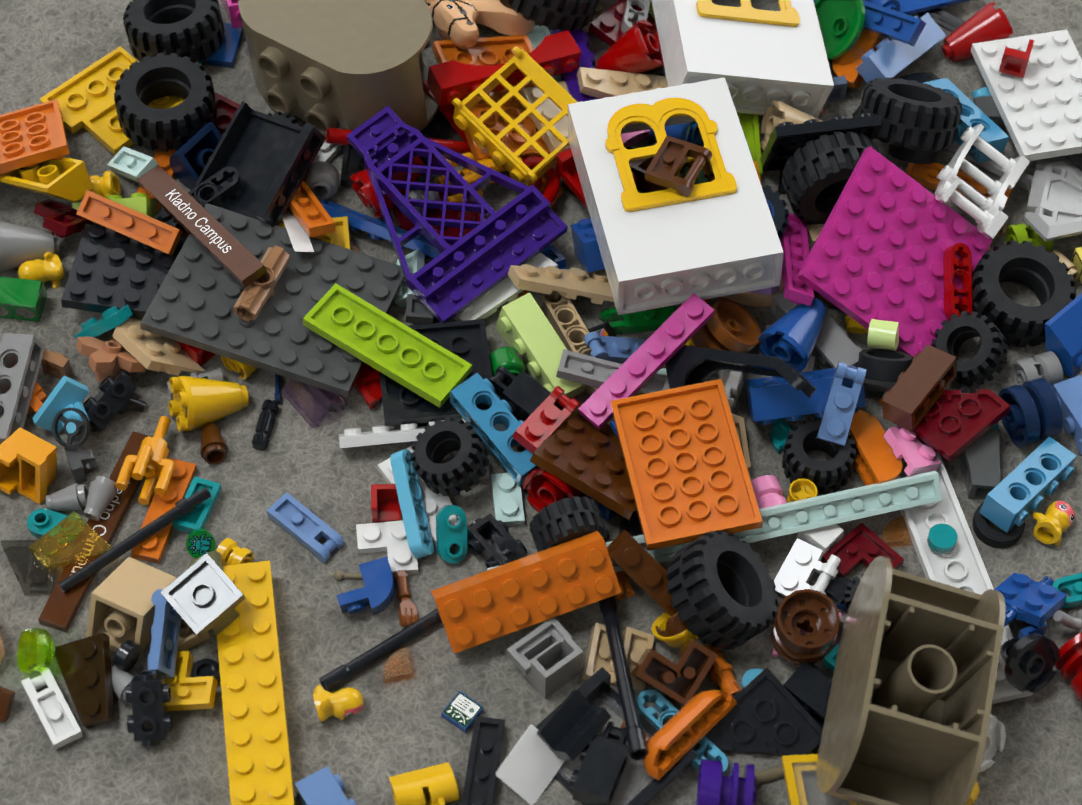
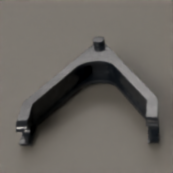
[665,345,817,398]

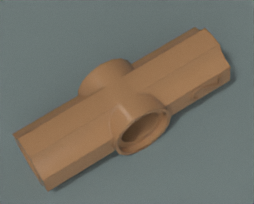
[233,245,290,322]

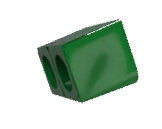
[0,277,47,322]

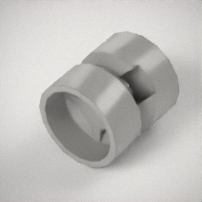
[1011,351,1063,387]

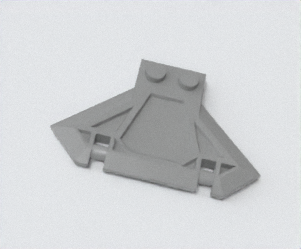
[1024,156,1082,242]

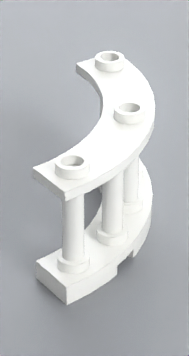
[935,124,1030,239]

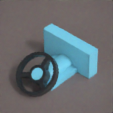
[32,375,90,448]

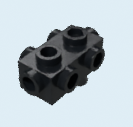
[83,371,146,432]
[467,513,527,568]
[125,671,173,747]

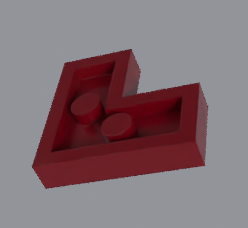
[34,199,94,238]
[821,522,904,578]

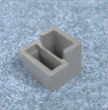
[507,617,583,699]

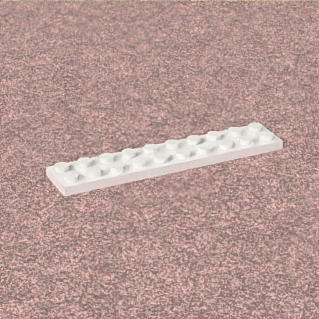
[898,446,1033,704]

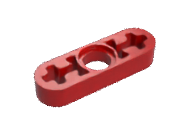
[943,243,972,320]

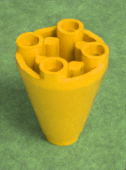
[168,376,249,432]

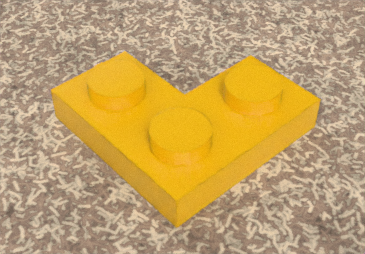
[165,651,218,711]

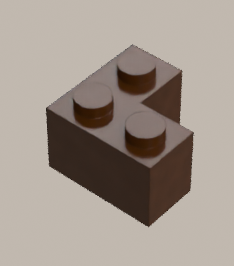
[631,639,718,706]

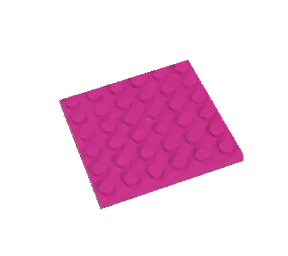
[797,146,993,360]

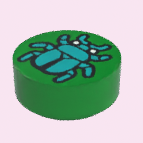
[186,529,215,558]

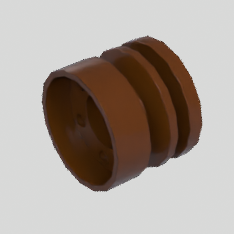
[770,589,840,665]

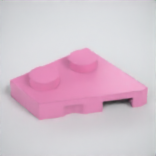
[884,426,942,476]

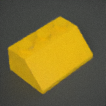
[0,157,93,202]

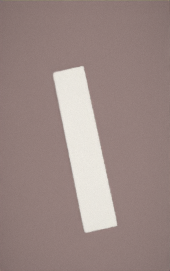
[282,207,314,252]

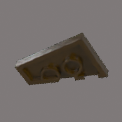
[52,633,115,728]

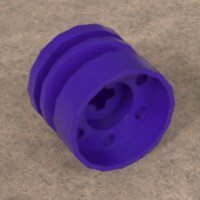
[696,759,757,805]

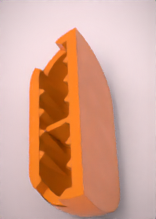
[832,29,883,89]
[849,410,903,486]
[643,690,737,780]

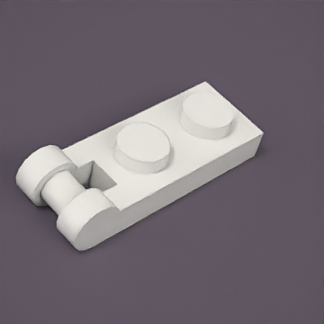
[21,668,83,750]

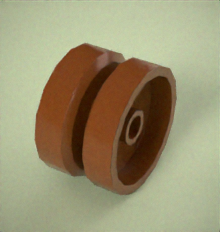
[691,298,761,353]

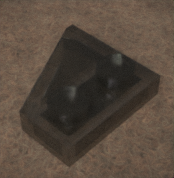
[1,540,59,595]

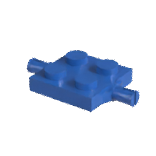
[994,572,1067,627]

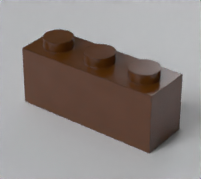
[881,344,957,432]
[607,529,677,617]

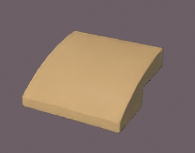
[582,623,654,690]

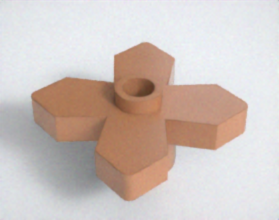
[76,337,146,382]

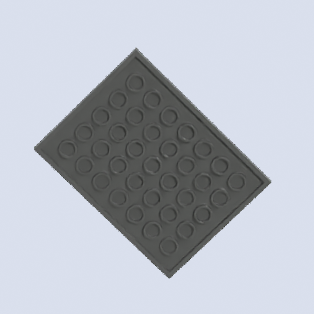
[140,203,405,398]

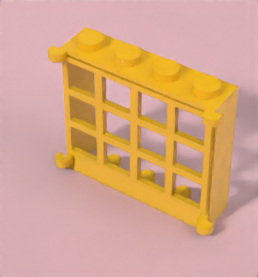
[451,46,577,187]

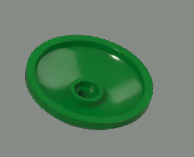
[814,0,865,61]

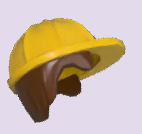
[651,612,698,648]

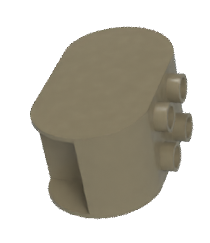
[238,0,439,137]
[817,556,1005,805]

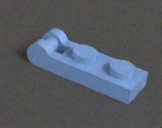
[584,331,647,364]
[816,362,866,446]
[267,492,345,563]
[147,589,181,678]

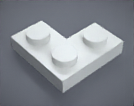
[356,520,418,575]

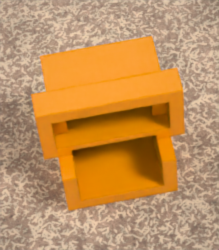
[0,427,57,505]

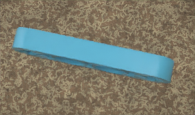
[390,449,434,559]
[637,689,728,775]

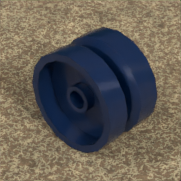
[999,378,1063,447]

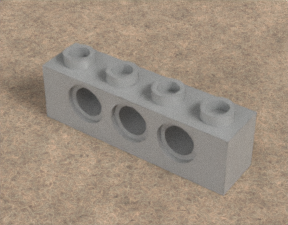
[0,333,45,445]

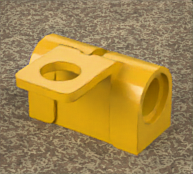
[389,762,459,805]

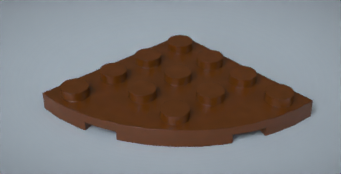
[530,404,636,520]

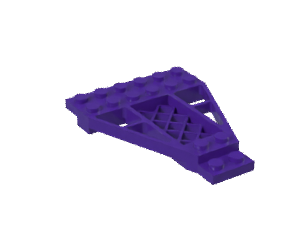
[347,106,568,323]

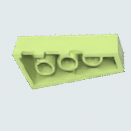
[495,292,587,399]

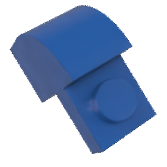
[337,557,395,615]

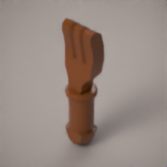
[394,570,418,626]

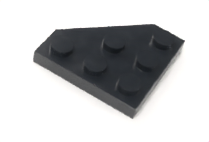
[705,668,823,755]

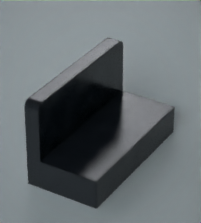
[537,690,612,761]

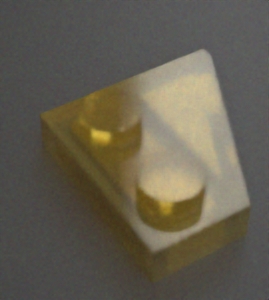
[29,511,112,571]

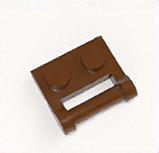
[645,136,712,197]

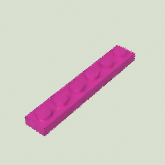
[779,213,814,306]
[578,293,715,430]

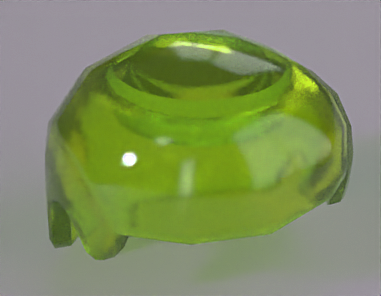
[17,628,56,673]

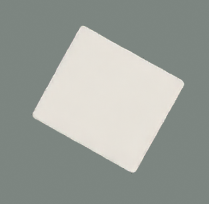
[496,724,566,805]

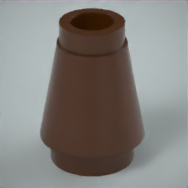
[200,422,228,465]

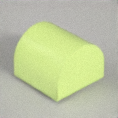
[867,319,899,351]

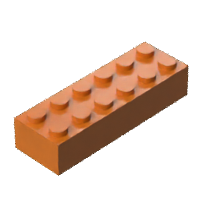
[431,531,622,654]

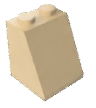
[86,557,177,660]

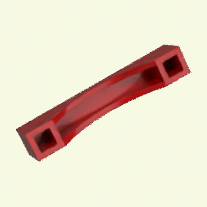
[427,30,582,106]

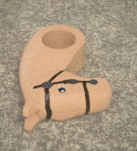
[424,0,535,49]

